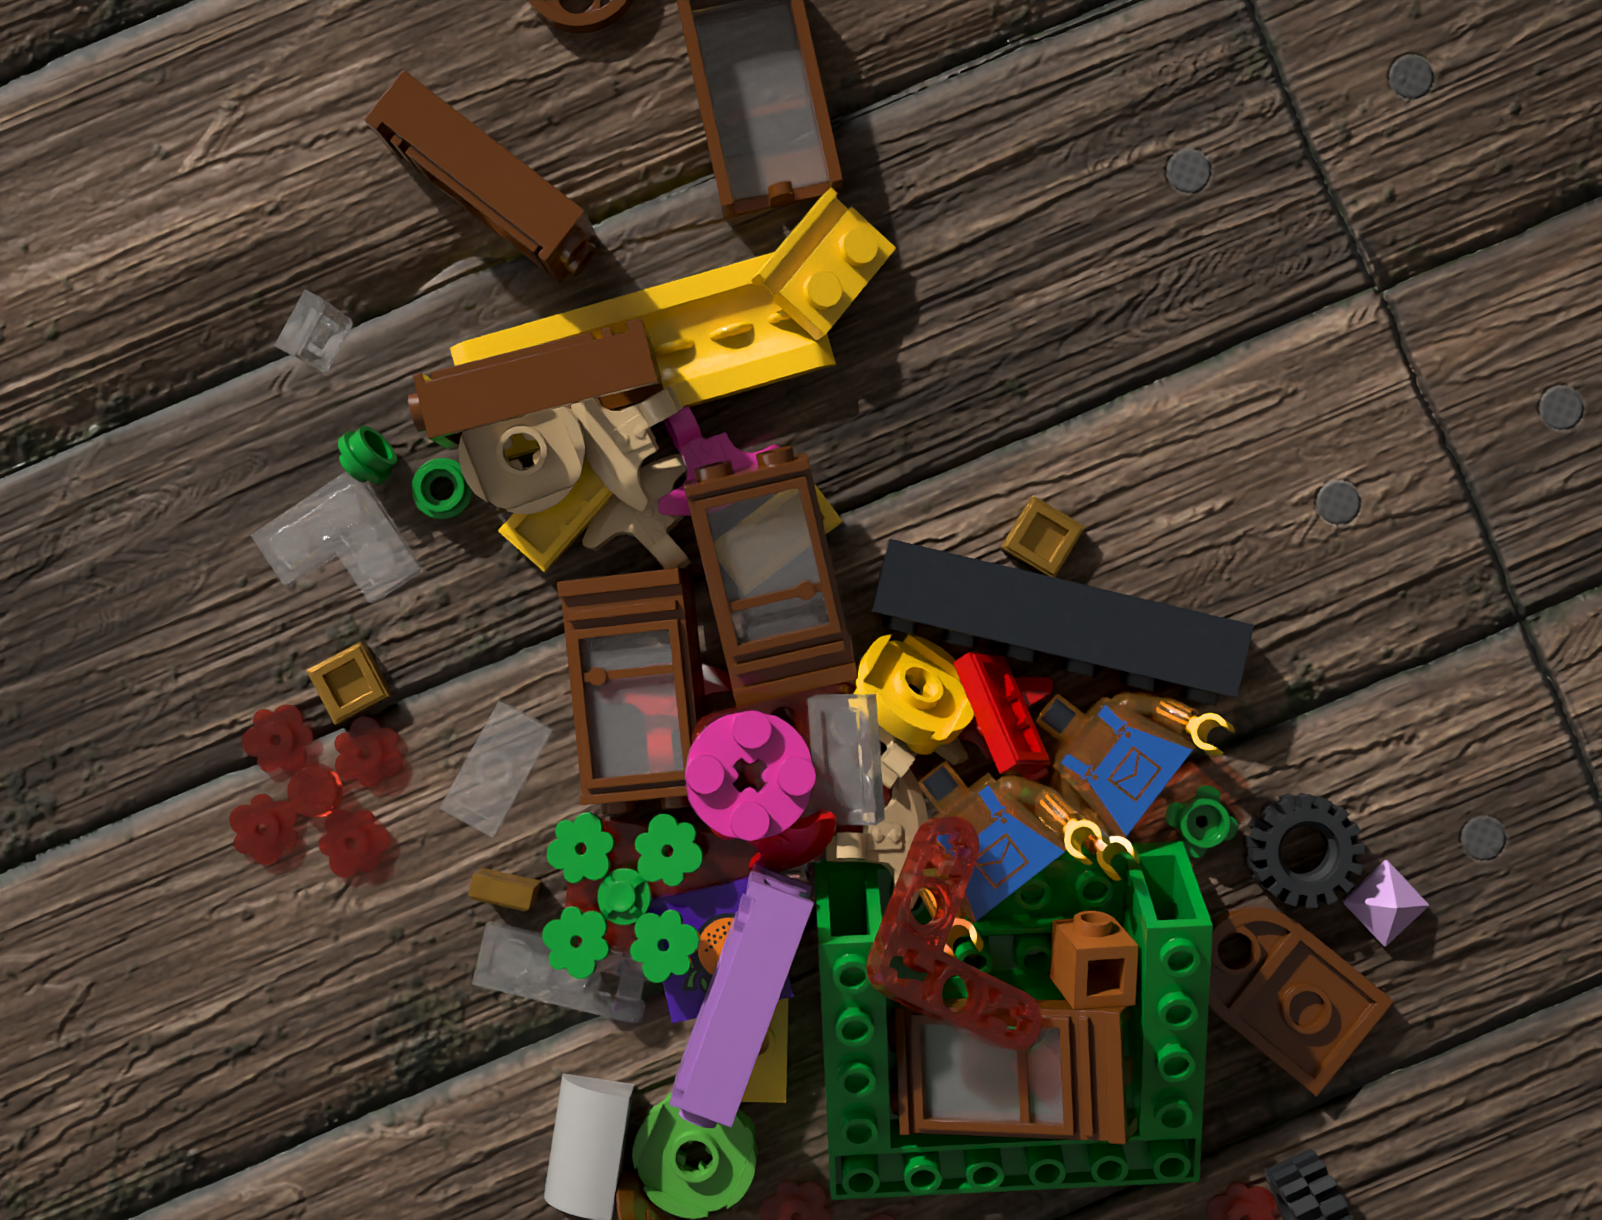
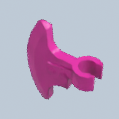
[658,406,780,516]

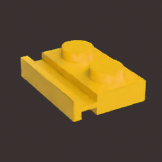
[751,187,896,340]

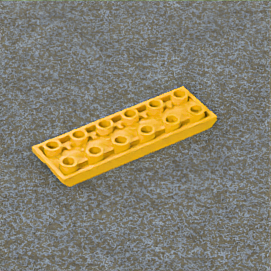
[450,252,836,460]

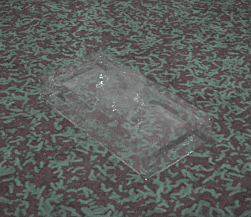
[274,289,353,373]
[440,700,555,838]

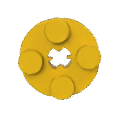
[852,634,974,755]

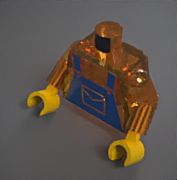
[1036,691,1235,881]
[915,761,1110,963]

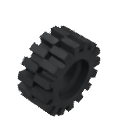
[1243,793,1365,908]
[1264,1148,1354,1220]

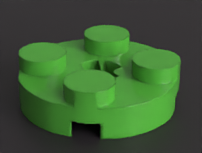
[632,1092,758,1219]

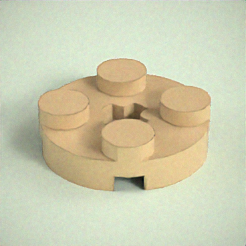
[458,406,586,514]

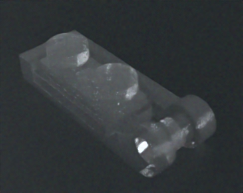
[472,921,649,1023]

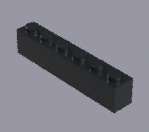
[870,539,1254,706]

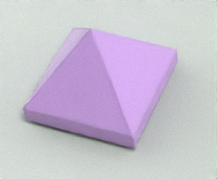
[1341,860,1430,947]

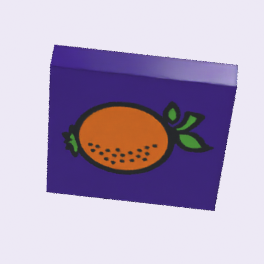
[648,877,794,1023]

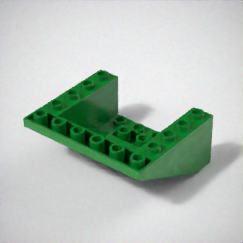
[814,841,1213,1200]

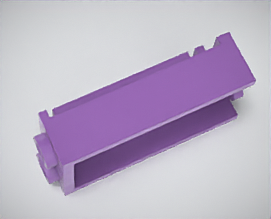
[669,863,814,1128]

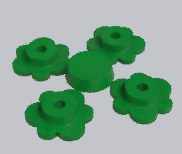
[542,812,704,983]

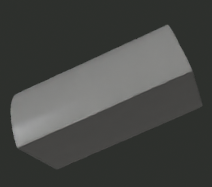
[544,1073,635,1220]

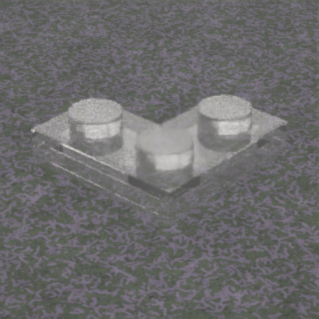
[251,472,425,603]
[754,694,885,825]

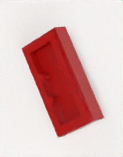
[953,652,1051,774]

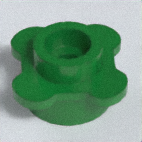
[1165,785,1238,858]

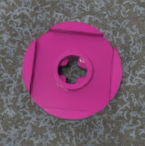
[685,710,816,841]

